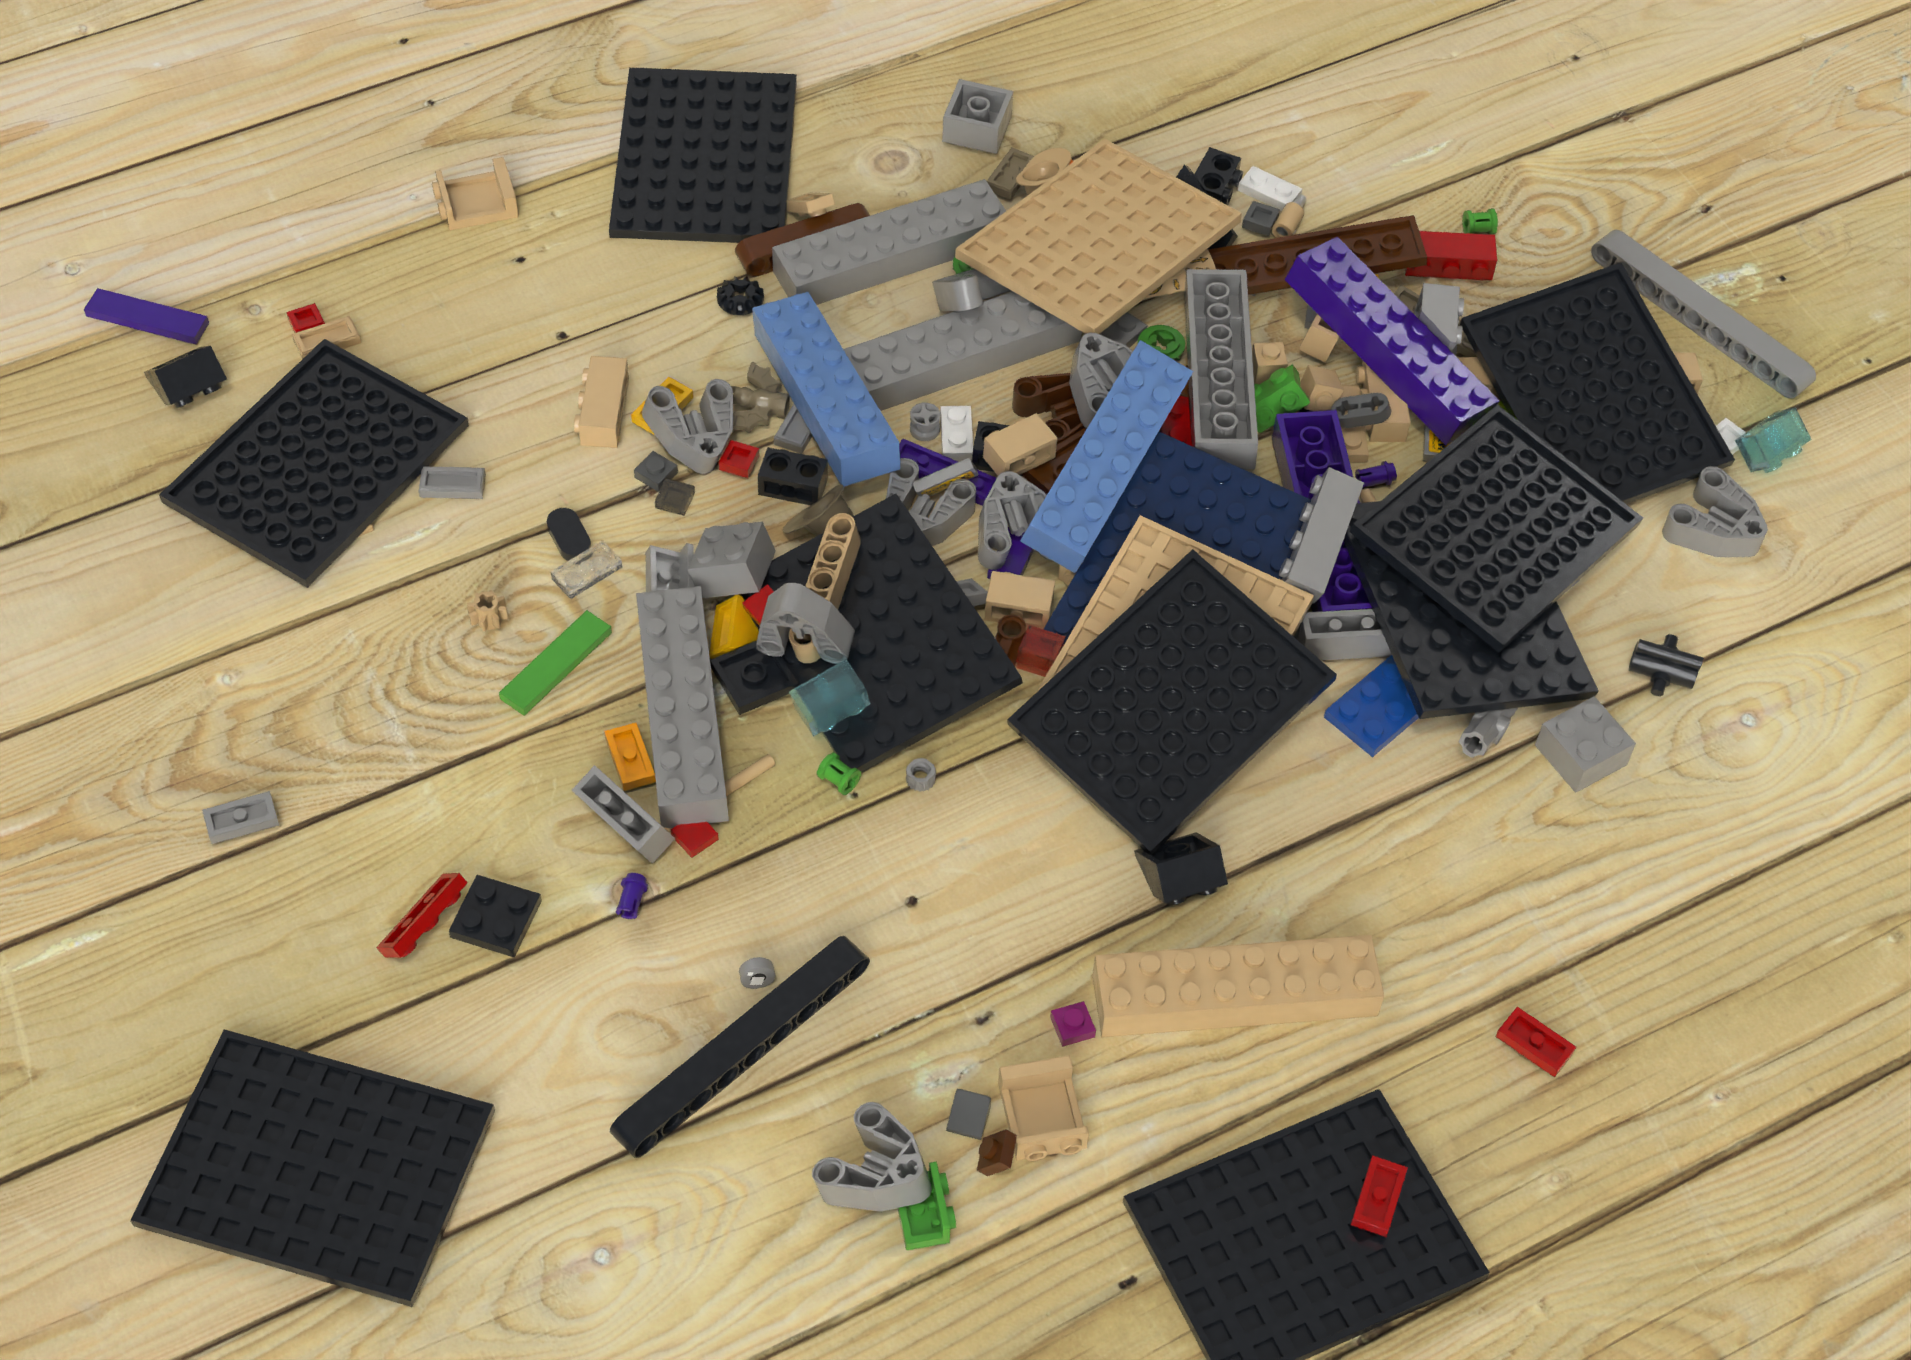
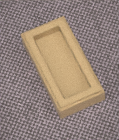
[292,316,361,359]

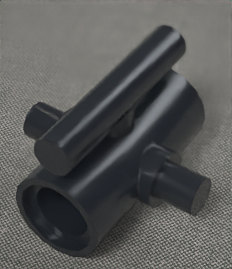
[1628,634,1704,696]

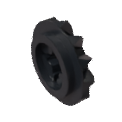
[717,276,764,315]

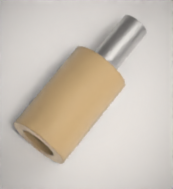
[1272,194,1306,238]

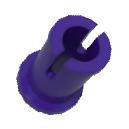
[1355,461,1397,489]
[616,873,648,919]

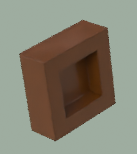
[977,1129,1017,1176]

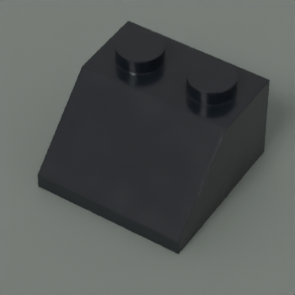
[144,345,227,408]
[1134,832,1228,905]

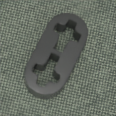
[1331,393,1392,428]

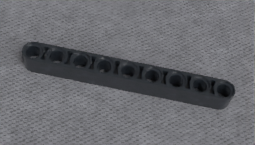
[610,936,870,1158]

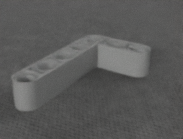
[932,269,1011,312]

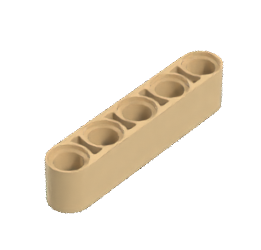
[789,513,861,663]

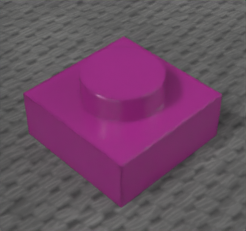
[1050,1001,1096,1047]

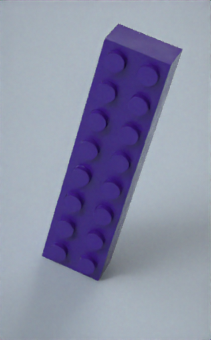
[1285,237,1499,445]
[1272,410,1372,612]

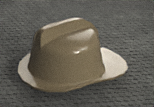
[782,484,854,536]

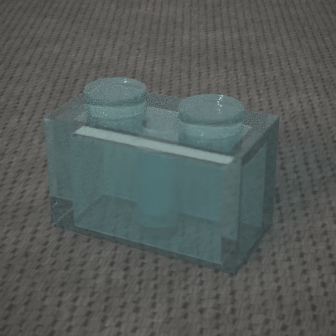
[1735,407,1812,473]
[789,659,870,737]

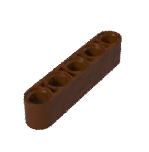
[735,203,870,277]

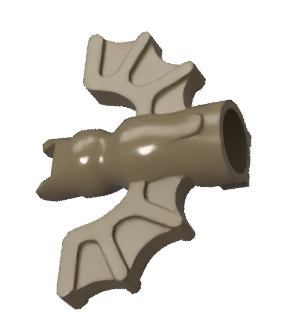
[731,362,790,433]

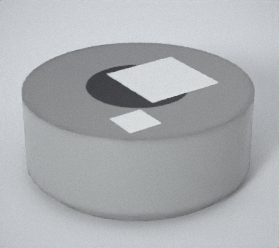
[739,957,776,989]

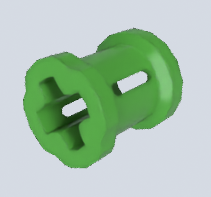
[1462,208,1498,234]
[817,752,861,795]

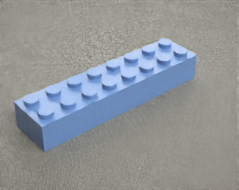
[752,292,900,487]
[1020,340,1194,573]

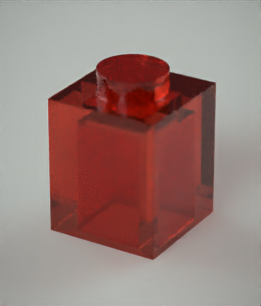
[1017,625,1066,677]

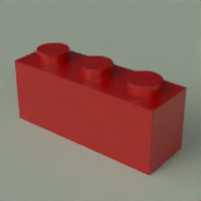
[1405,231,1498,281]

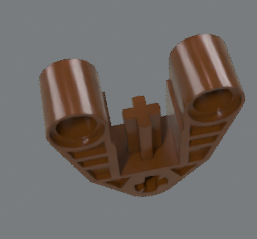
[1012,373,1097,444]

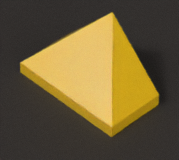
[709,594,759,659]

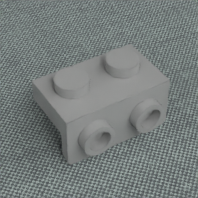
[645,543,695,592]

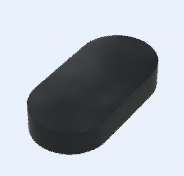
[547,508,591,562]

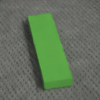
[499,610,612,716]

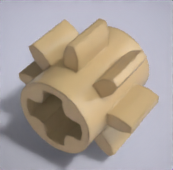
[467,590,508,631]

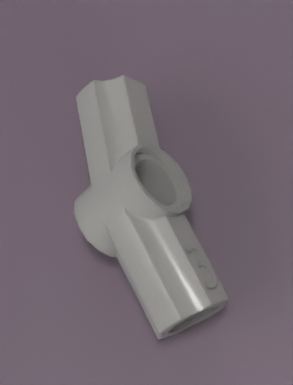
[1459,708,1518,758]

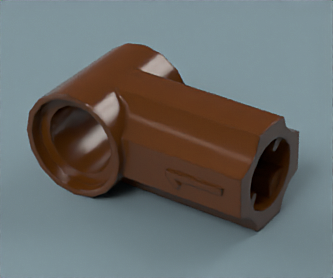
[995,614,1026,666]

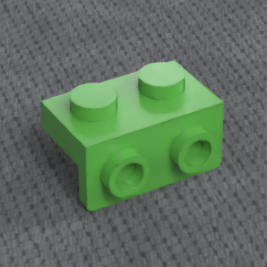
[1254,364,1310,433]
[897,1161,956,1250]

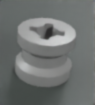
[910,402,940,441]

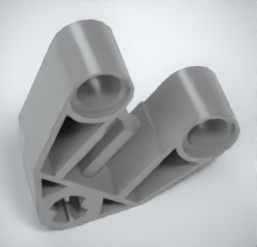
[1069,333,1133,428]
[642,379,733,474]
[886,458,976,546]
[1662,466,1768,557]
[978,471,1051,570]
[756,583,855,664]
[812,1102,932,1212]

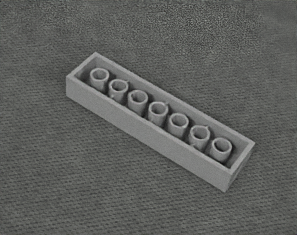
[772,179,1006,305]
[1184,269,1258,469]
[843,291,1082,411]
[636,586,729,828]

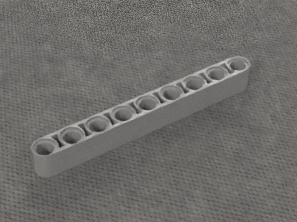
[1591,230,1816,399]

